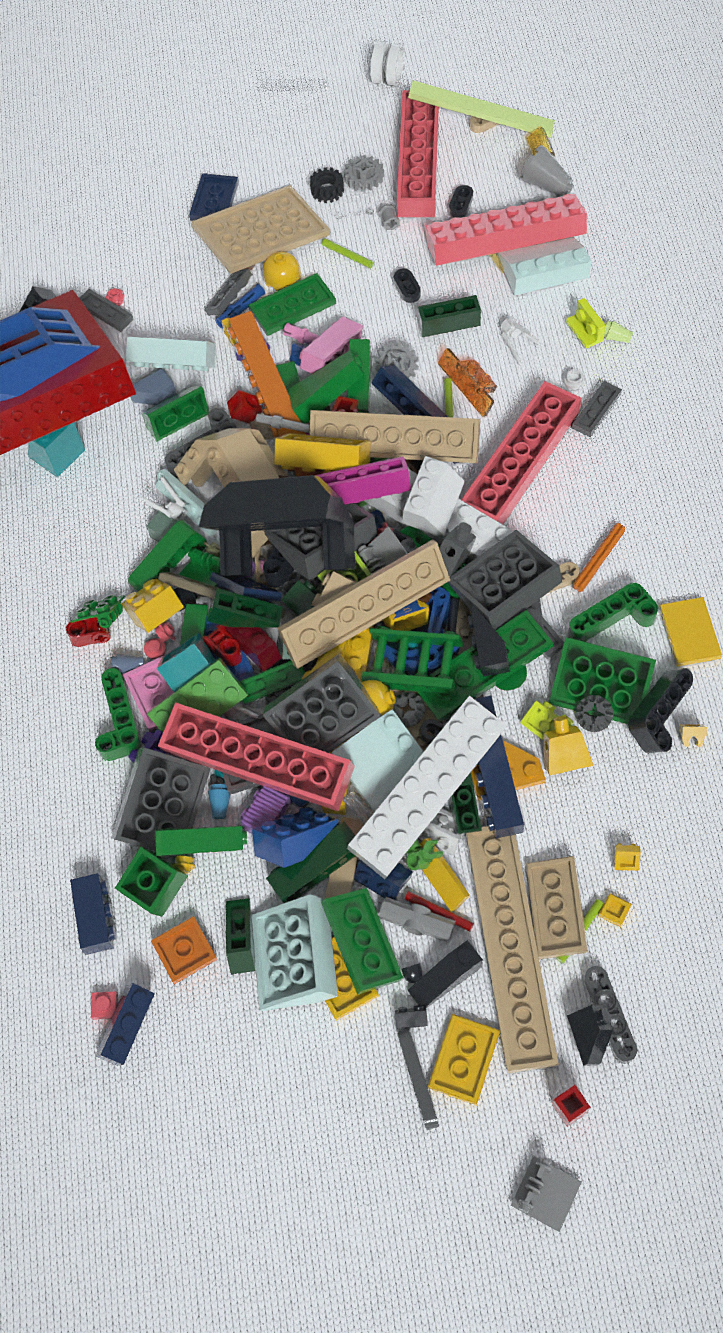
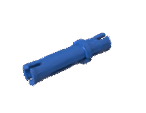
[215,284,265,329]

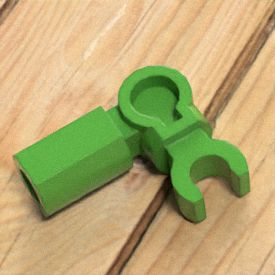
[406,839,444,871]

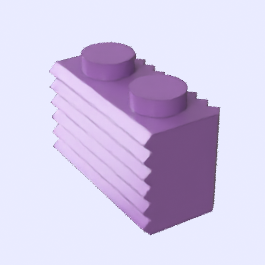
[240,786,291,834]

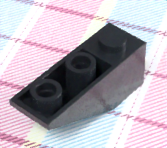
[468,605,510,677]

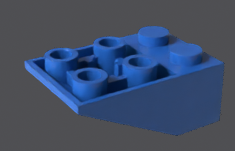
[252,807,339,868]

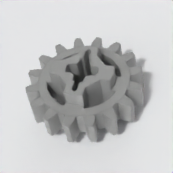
[344,155,384,192]
[375,341,419,378]

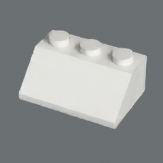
[402,456,465,537]

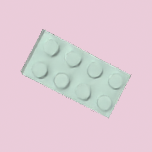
[126,337,216,371]

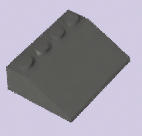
[264,503,377,580]
[448,530,562,631]
[263,653,381,753]
[111,747,211,857]

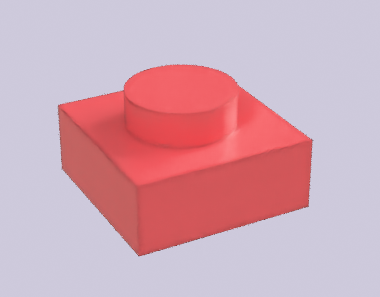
[90,991,118,1020]

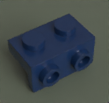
[354,860,413,900]

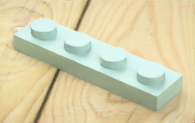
[155,469,217,536]

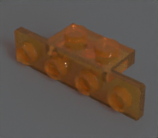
[438,348,497,417]

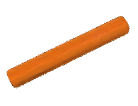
[573,523,625,592]

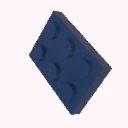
[189,173,239,221]
[210,572,282,603]

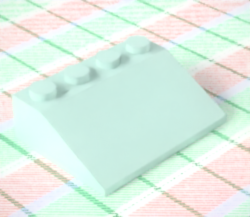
[496,237,592,295]
[331,709,423,813]
[252,894,338,1011]

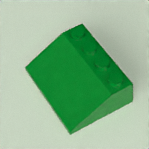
[549,637,656,724]

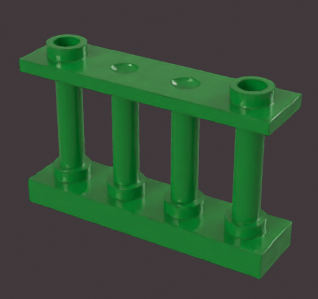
[361,626,463,695]

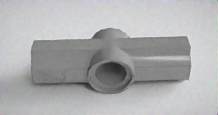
[379,897,455,943]

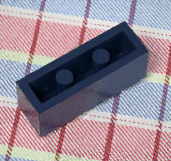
[70,873,117,955]
[95,983,155,1066]

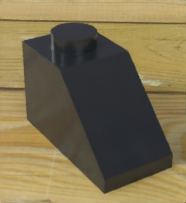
[567,1005,613,1066]

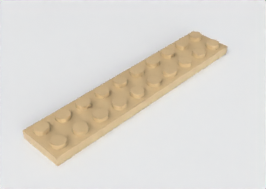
[466,826,559,1073]

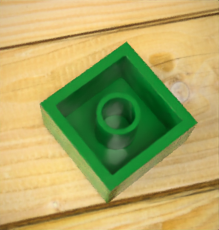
[114,847,189,917]

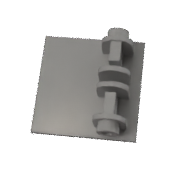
[358,527,408,573]
[510,1156,582,1232]

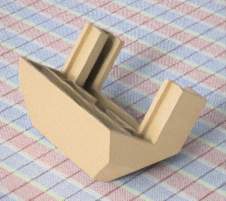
[174,428,288,558]

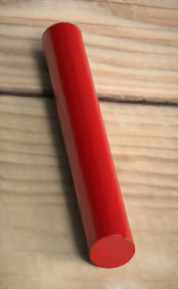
[404,891,474,932]

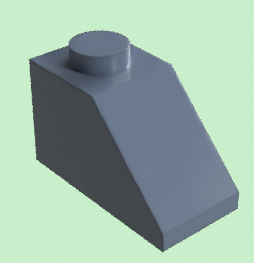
[130,368,177,406]

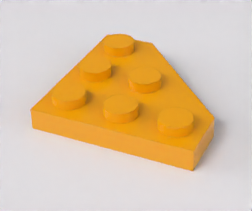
[471,740,546,800]

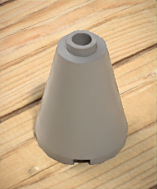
[520,145,574,196]

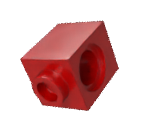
[227,390,262,424]

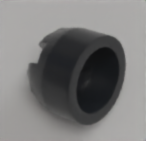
[401,963,422,983]

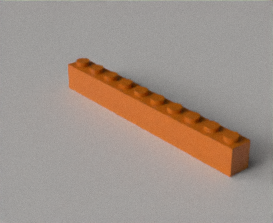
[227,311,323,477]

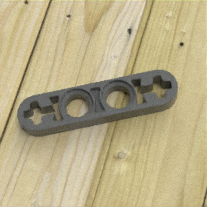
[584,966,637,1064]
[397,1029,439,1131]

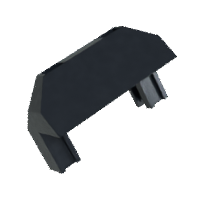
[198,475,356,577]

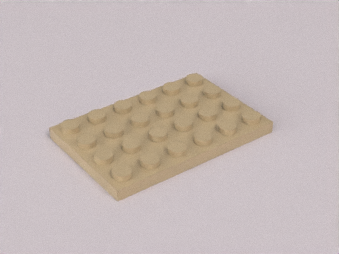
[192,185,330,274]

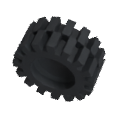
[310,167,344,203]

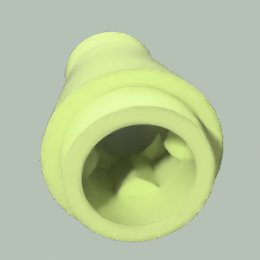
[604,320,633,343]

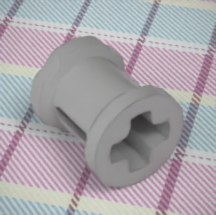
[379,204,400,230]

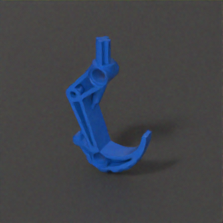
[384,587,459,676]

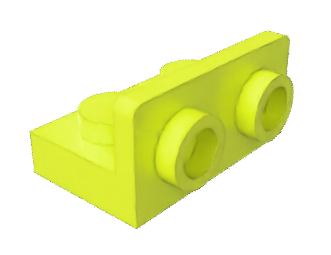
[566,298,606,348]
[520,700,574,741]

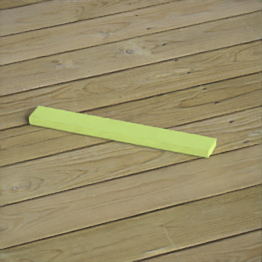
[408,80,555,138]

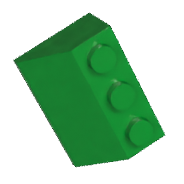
[141,385,209,442]

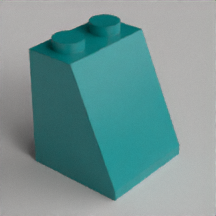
[27,422,85,477]
[156,633,216,692]

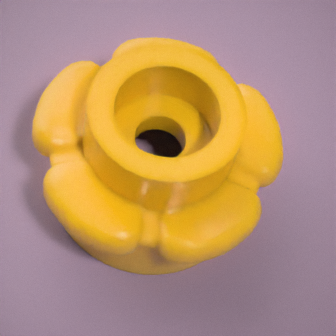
[172,856,196,874]

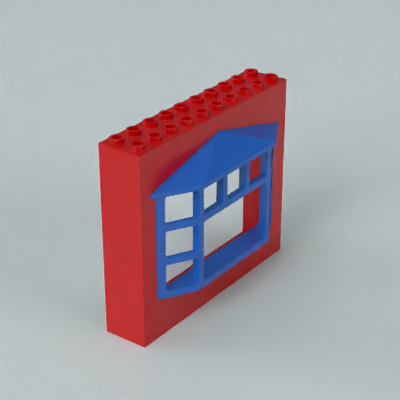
[0,290,136,455]

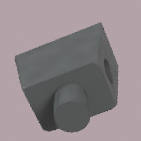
[439,522,476,577]

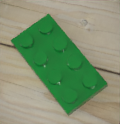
[248,273,337,336]
[321,888,404,995]

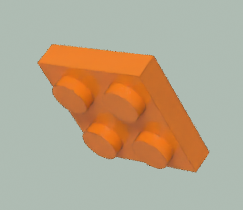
[151,916,218,985]

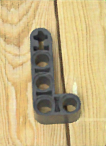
[165,408,237,478]

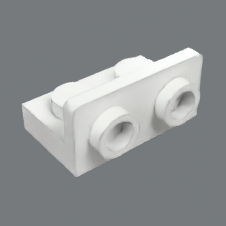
[418,809,464,855]

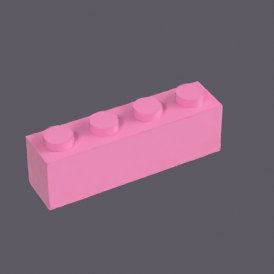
[300,316,363,374]

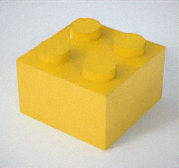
[121,579,184,633]

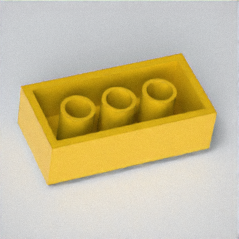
[274,433,371,473]

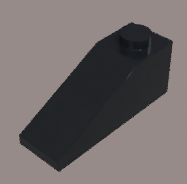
[407,940,483,1008]

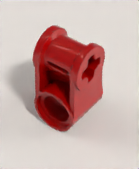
[66,617,111,647]
[202,624,243,667]

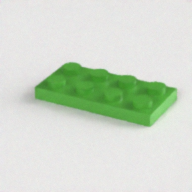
[147,658,248,732]

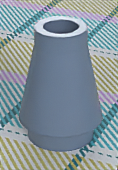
[111,654,144,675]

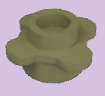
[203,542,220,558]

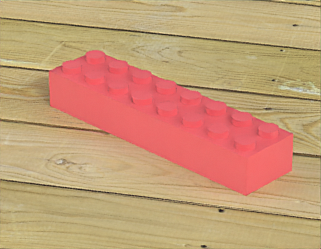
[397,90,439,217]
[425,194,587,266]
[461,381,582,525]
[158,702,355,811]

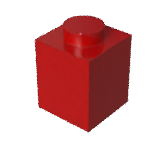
[552,1085,591,1127]

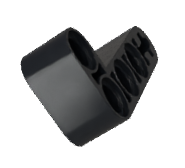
[628,668,693,754]

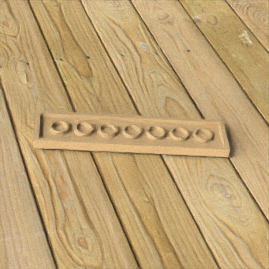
[310,410,481,463]
[278,540,450,669]

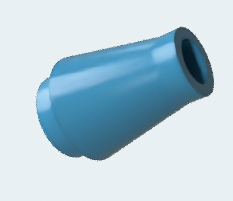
[208,784,231,819]

